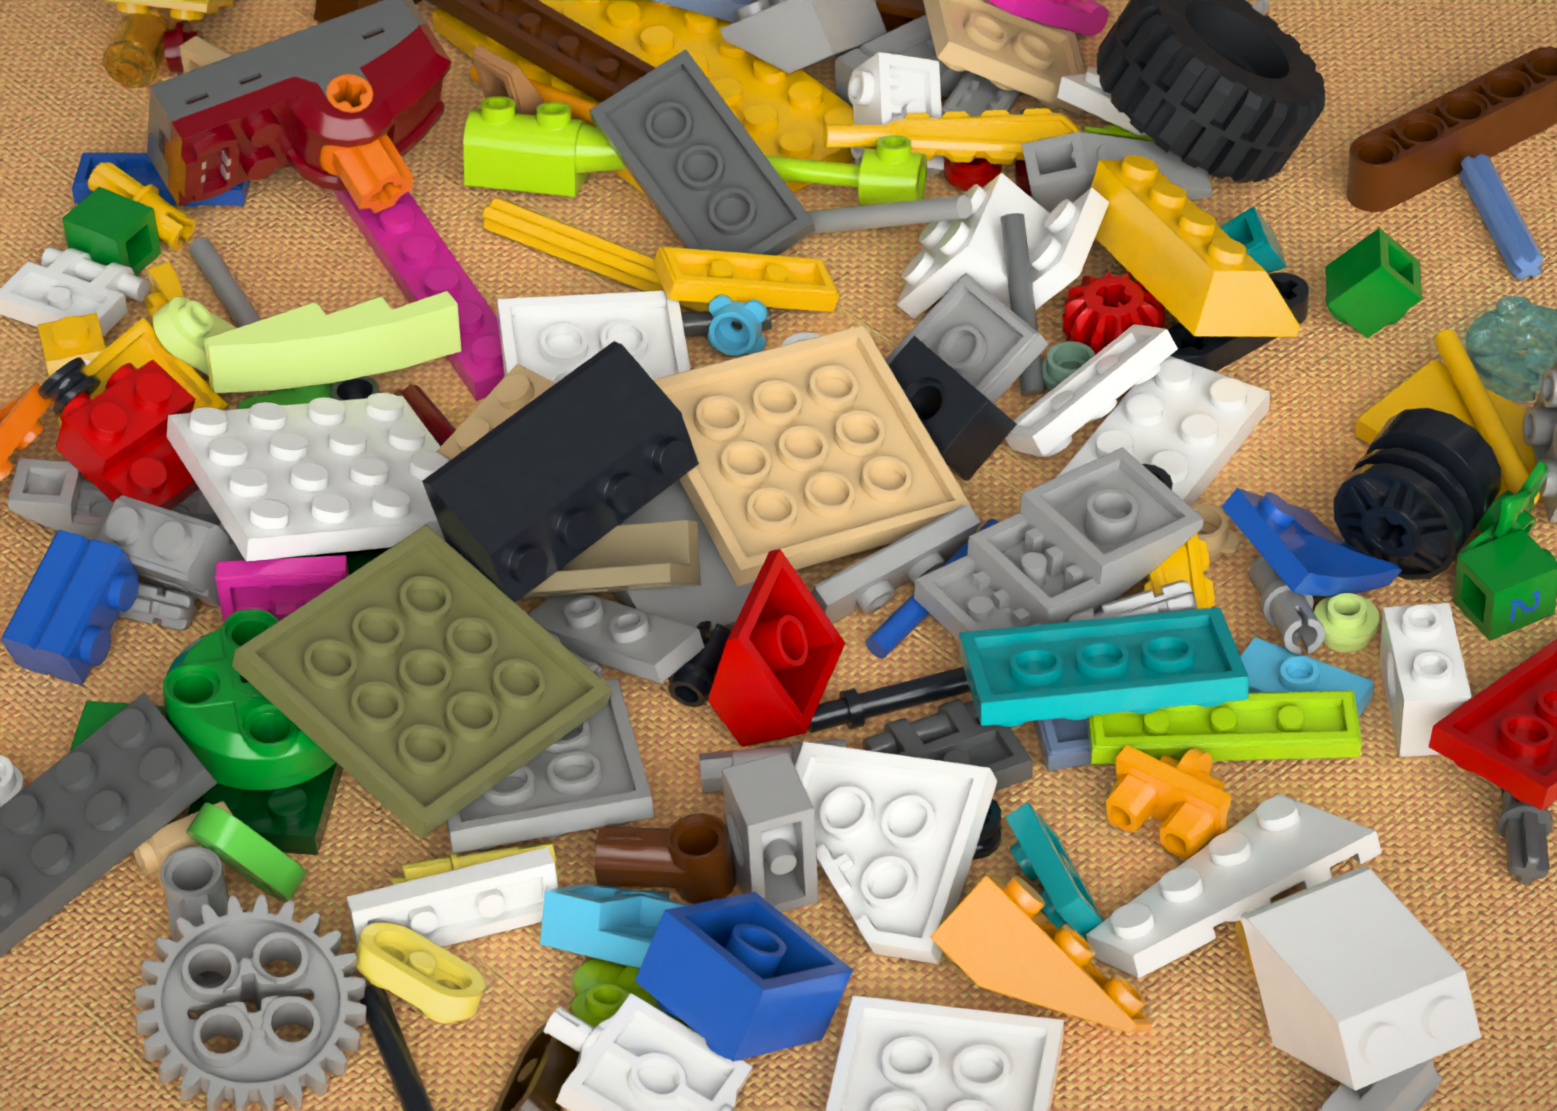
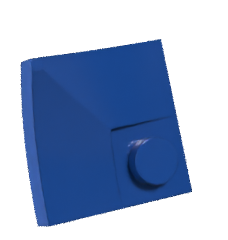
[1221,488,1402,596]

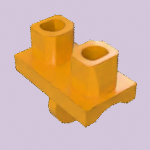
[1106,745,1231,860]

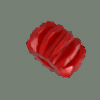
[1062,270,1165,355]

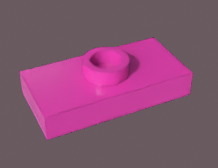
[215,555,349,623]

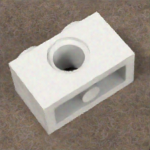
[1379,603,1472,757]

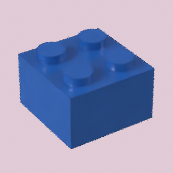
[635,892,853,1062]

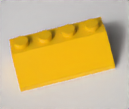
[1091,155,1300,337]

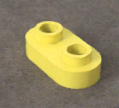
[355,922,486,1023]

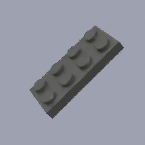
[589,49,815,256]
[0,692,217,957]

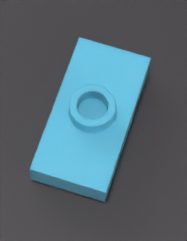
[1240,637,1374,718]

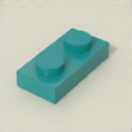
[1005,802,1105,941]

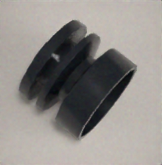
[1333,408,1501,580]

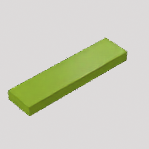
[1087,690,1362,764]

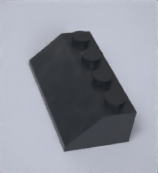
[422,341,699,603]

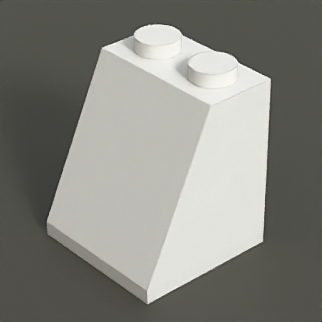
[1241,866,1481,1090]

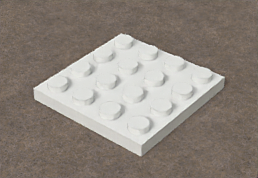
[166,393,450,562]

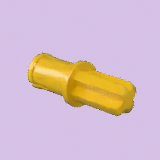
[87,162,197,250]

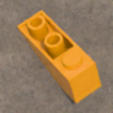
[930,875,1154,1033]

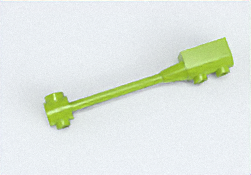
[463,96,927,227]

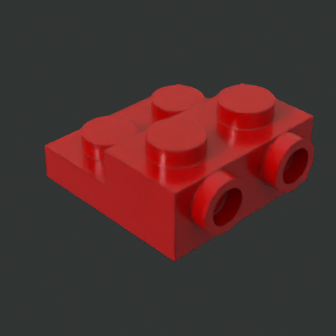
[55,359,200,510]

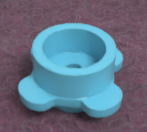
[707,295,768,356]

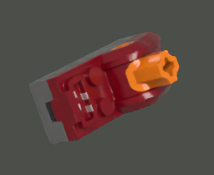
[147,0,451,213]

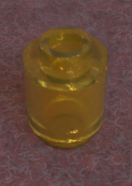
[103,9,170,88]

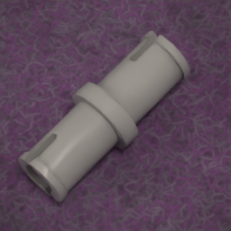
[1249,555,1325,655]

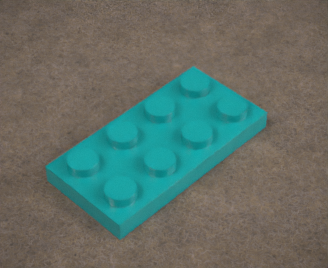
[959,607,1249,727]

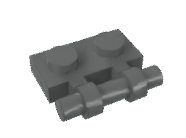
[862,699,1032,792]

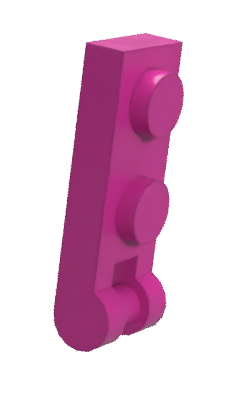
[987,0,1108,36]

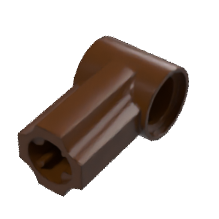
[595,813,736,904]

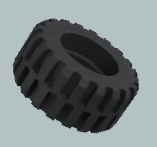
[1096,0,1325,183]

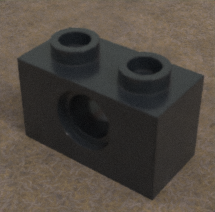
[888,336,1017,481]

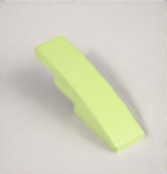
[204,291,461,393]

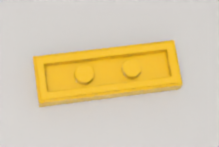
[653,247,839,312]

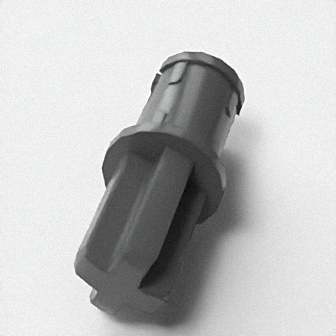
[1497,788,1553,885]

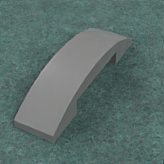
[8,458,221,540]

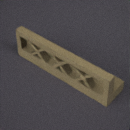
[520,520,701,600]

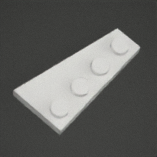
[1086,793,1382,978]

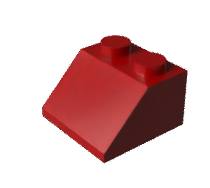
[708,549,846,747]

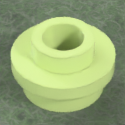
[1314,593,1379,653]

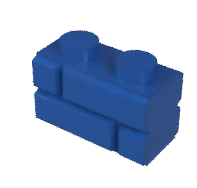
[0,530,139,685]

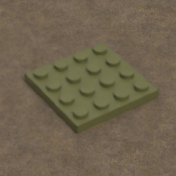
[232,525,612,839]

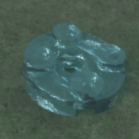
[1465,296,1557,401]

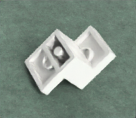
[896,173,1109,319]

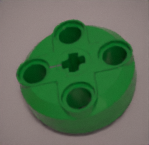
[163,609,336,790]

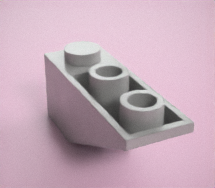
[1022,132,1213,213]

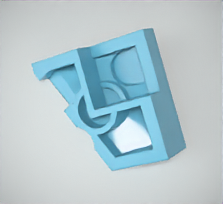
[540,883,717,969]

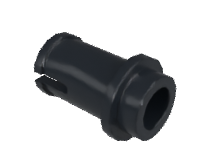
[668,621,731,707]

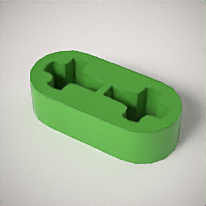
[186,803,307,902]

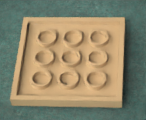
[654,325,971,586]

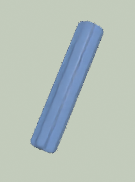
[1460,153,1544,280]

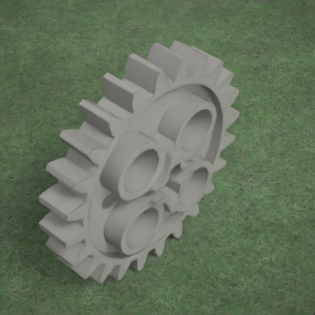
[135,895,367,1111]

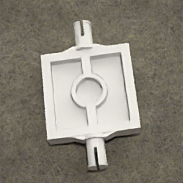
[544,993,753,1111]

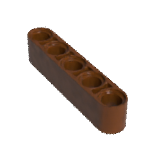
[1347,47,1557,212]

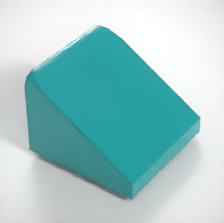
[1220,207,1287,272]

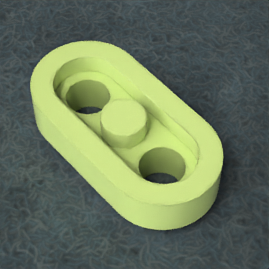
[153,297,239,376]

